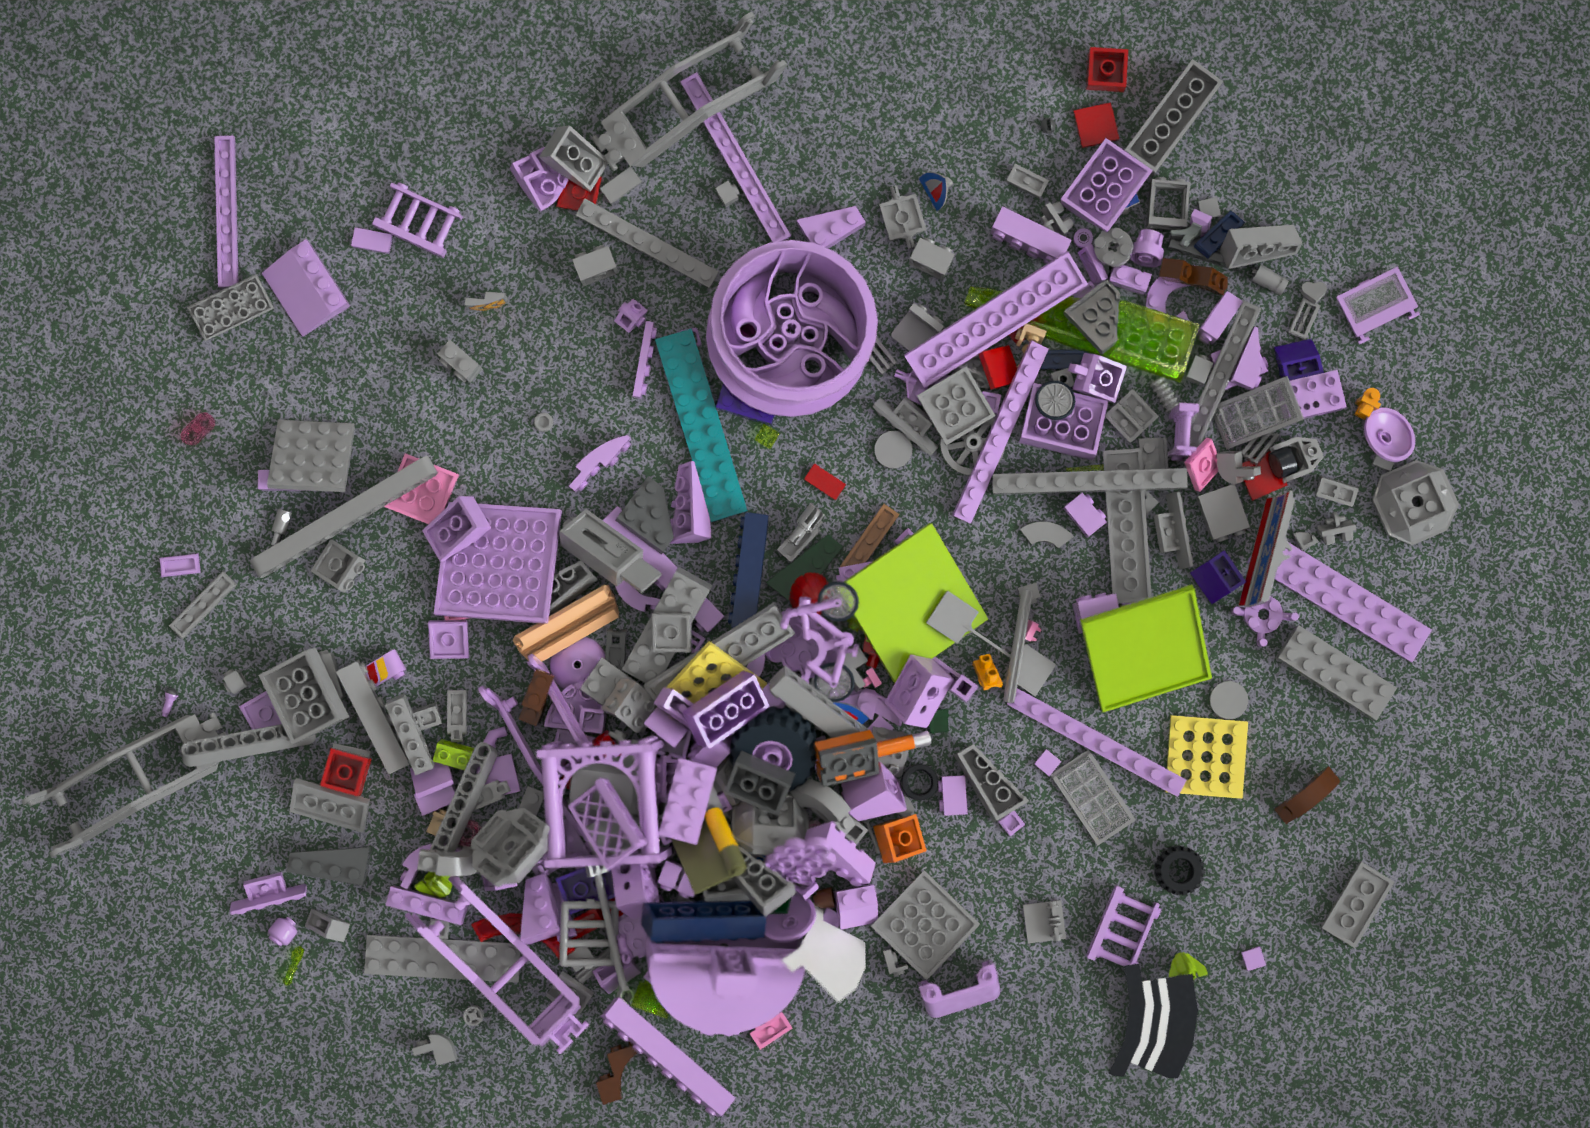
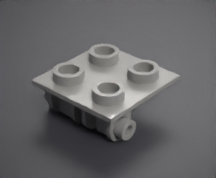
[1023,900,1066,944]

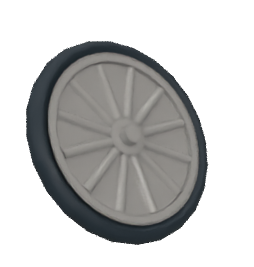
[1035,381,1076,420]

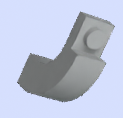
[791,780,856,836]
[417,846,477,876]

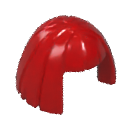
[789,572,832,617]

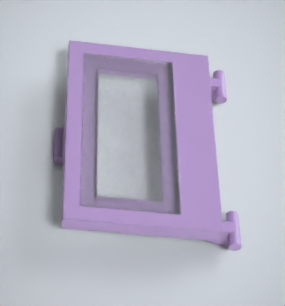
[1336,267,1420,345]

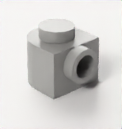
[223,669,248,694]

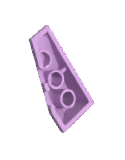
[670,461,711,544]

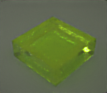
[754,424,780,450]

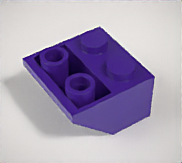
[1274,339,1324,381]
[1190,550,1246,605]

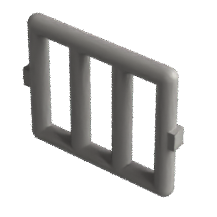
[559,899,619,969]

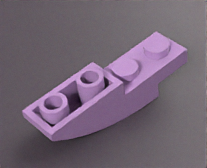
[569,435,631,492]

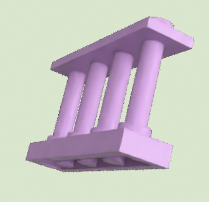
[372,182,463,258]
[1167,403,1199,461]
[1086,885,1161,967]

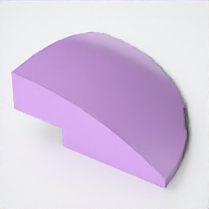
[510,147,568,212]
[544,677,607,735]

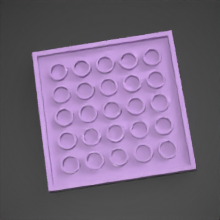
[434,502,562,624]

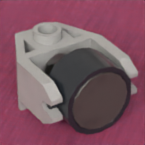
[1268,437,1324,483]

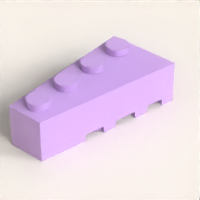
[804,821,876,887]

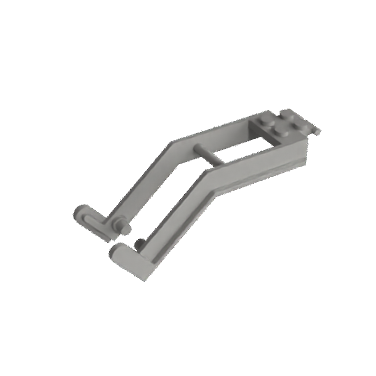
[592,12,787,171]
[21,712,232,858]

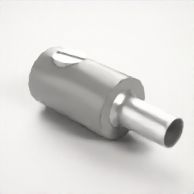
[271,509,292,545]

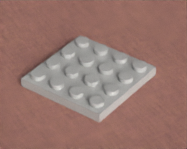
[267,420,355,492]
[871,870,980,980]

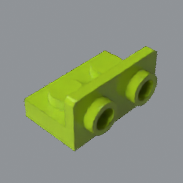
[433,739,475,770]

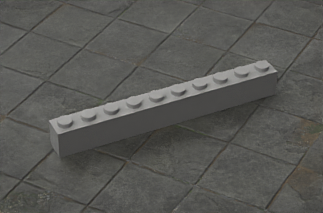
[993,468,1187,495]

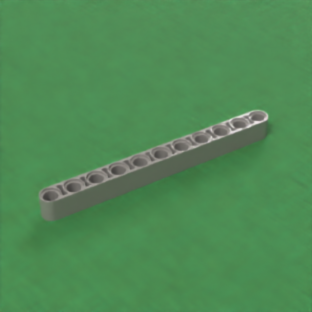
[250,456,438,578]

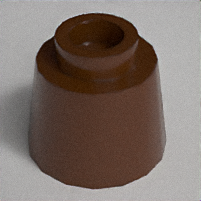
[813,886,836,908]

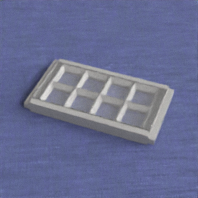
[1214,376,1304,450]
[1050,749,1136,846]

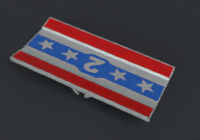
[1238,490,1295,608]

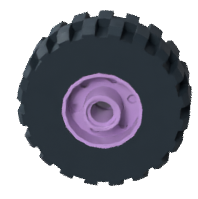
[730,706,818,791]

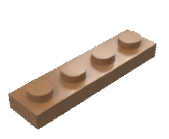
[840,504,900,567]

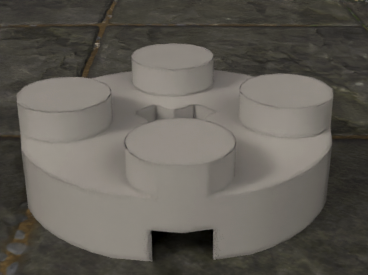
[1094,228,1134,267]

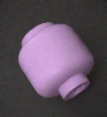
[268,917,297,947]

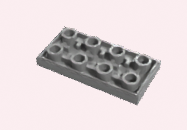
[187,273,274,341]

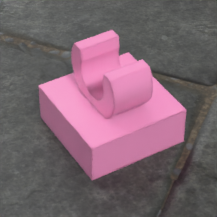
[1025,620,1041,642]
[863,668,882,688]

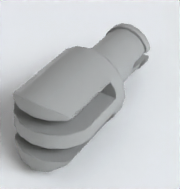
[787,503,825,546]

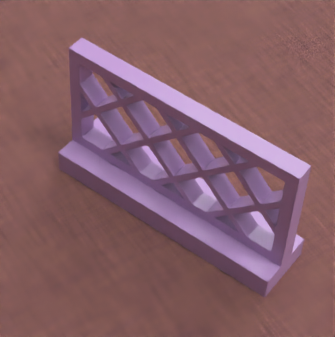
[568,778,648,870]

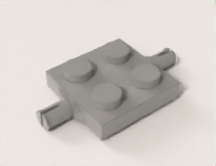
[879,185,926,250]

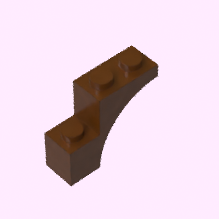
[1159,258,1228,296]
[519,668,555,726]
[596,1042,637,1105]

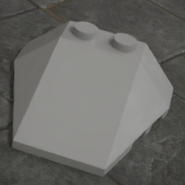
[568,755,640,829]

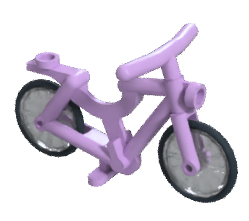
[780,581,859,702]

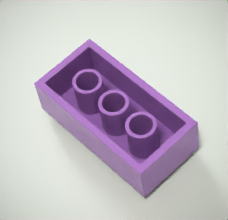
[682,671,770,749]

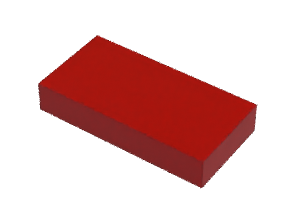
[804,463,846,501]

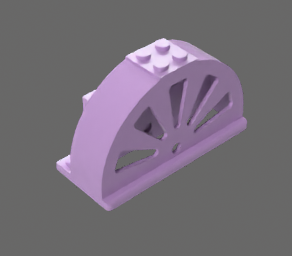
[646,934,805,1036]

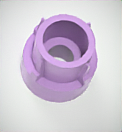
[1130,229,1164,267]

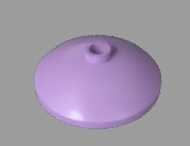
[1364,408,1415,462]
[550,637,605,689]
[765,894,816,943]

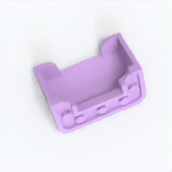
[917,960,1000,1018]

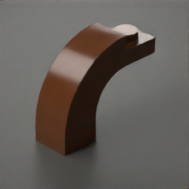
[1274,766,1340,824]

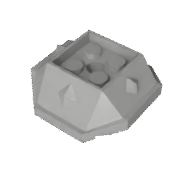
[1372,460,1459,546]
[731,792,809,855]
[471,808,550,888]

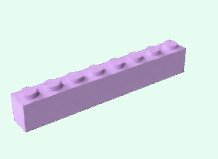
[602,506,724,633]
[601,997,735,1117]

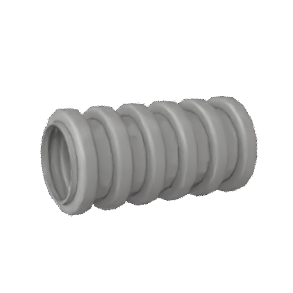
[1150,377,1180,413]

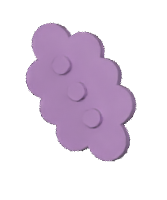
[765,611,844,678]
[764,837,836,885]

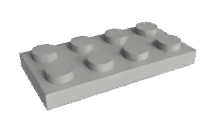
[579,658,657,734]
[289,778,370,833]
[1321,861,1394,948]

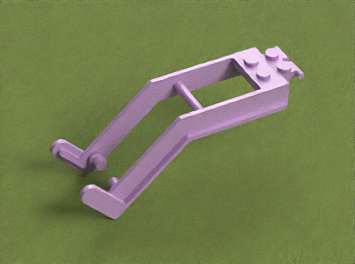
[478,653,600,843]
[404,876,589,1054]

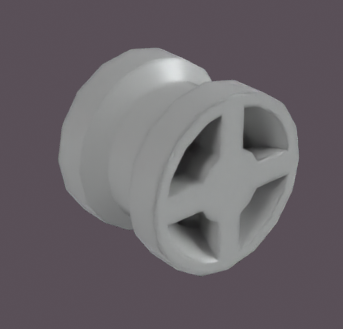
[463,1005,484,1026]

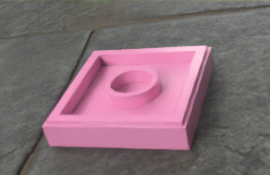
[1184,437,1219,492]

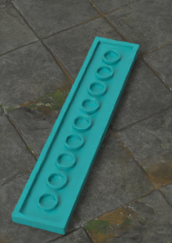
[655,328,747,522]

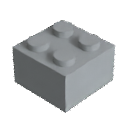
[909,237,955,281]
[572,245,619,287]

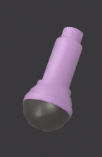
[162,688,178,717]

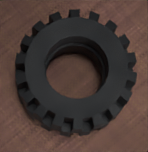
[1154,846,1205,895]

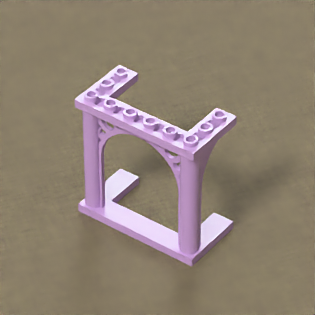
[537,736,672,868]

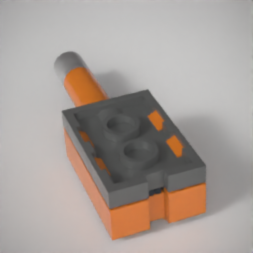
[814,730,931,787]

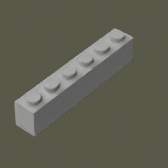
[336,659,410,774]
[769,666,869,739]

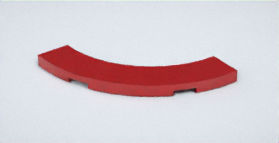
[471,913,575,960]

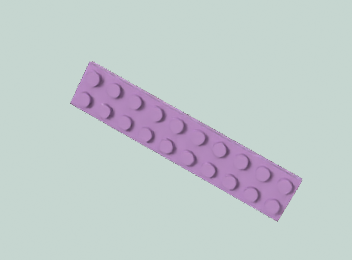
[904,251,1088,388]
[1247,542,1432,663]

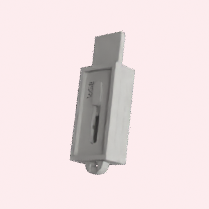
[560,509,661,593]

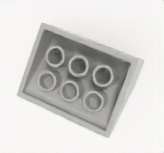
[259,648,349,745]

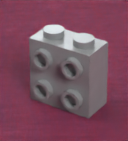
[437,340,483,383]

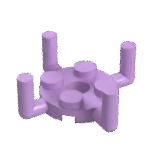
[1231,596,1299,647]

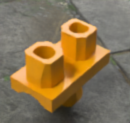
[1354,388,1381,420]
[972,654,1003,690]

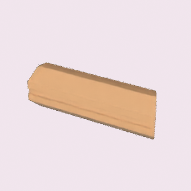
[512,585,619,661]

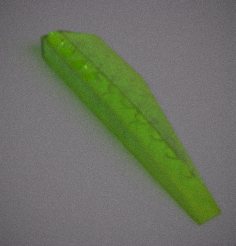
[964,286,1200,383]

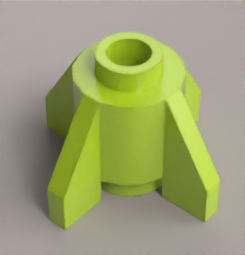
[415,871,452,898]
[1168,952,1208,979]

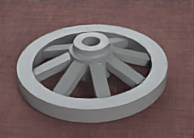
[940,418,1005,476]

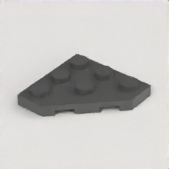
[1064,279,1120,355]
[615,476,674,555]

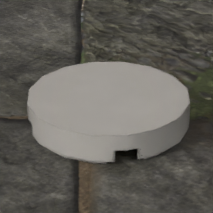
[875,431,912,469]
[1209,681,1248,719]

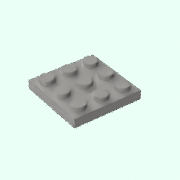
[917,366,996,445]

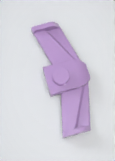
[829,688,902,727]

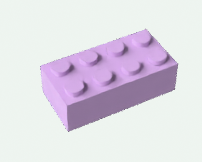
[990,206,1072,264]
[659,758,717,845]

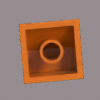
[873,814,927,863]

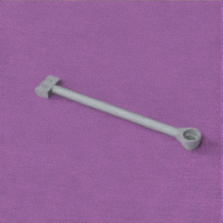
[585,865,634,1003]

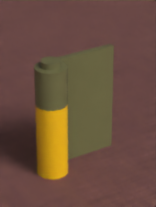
[671,807,747,895]

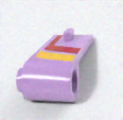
[366,649,406,687]

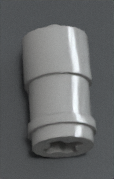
[1251,264,1289,296]

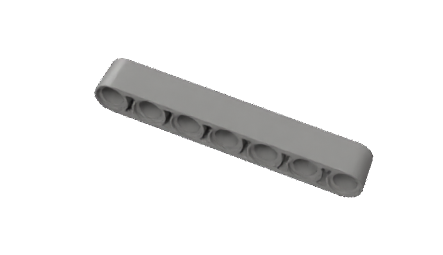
[181,724,316,767]
[430,742,497,852]

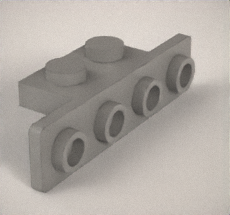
[872,397,939,455]
[1154,491,1193,569]

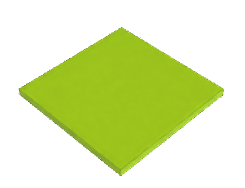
[836,523,988,683]
[1080,585,1212,713]

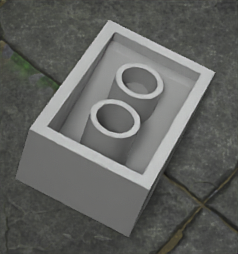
[539,125,608,192]

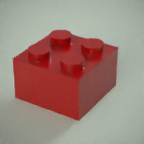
[1086,47,1128,92]
[320,748,372,796]

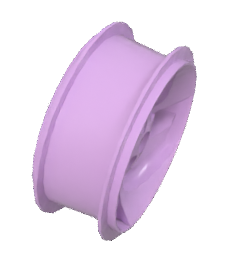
[706,240,878,417]

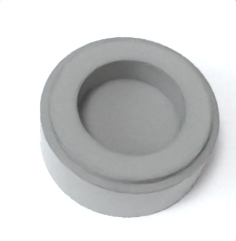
[534,413,553,432]

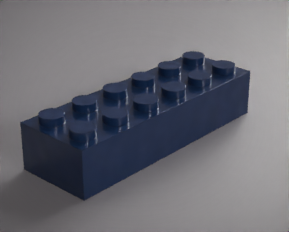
[728,512,769,629]
[641,901,767,943]

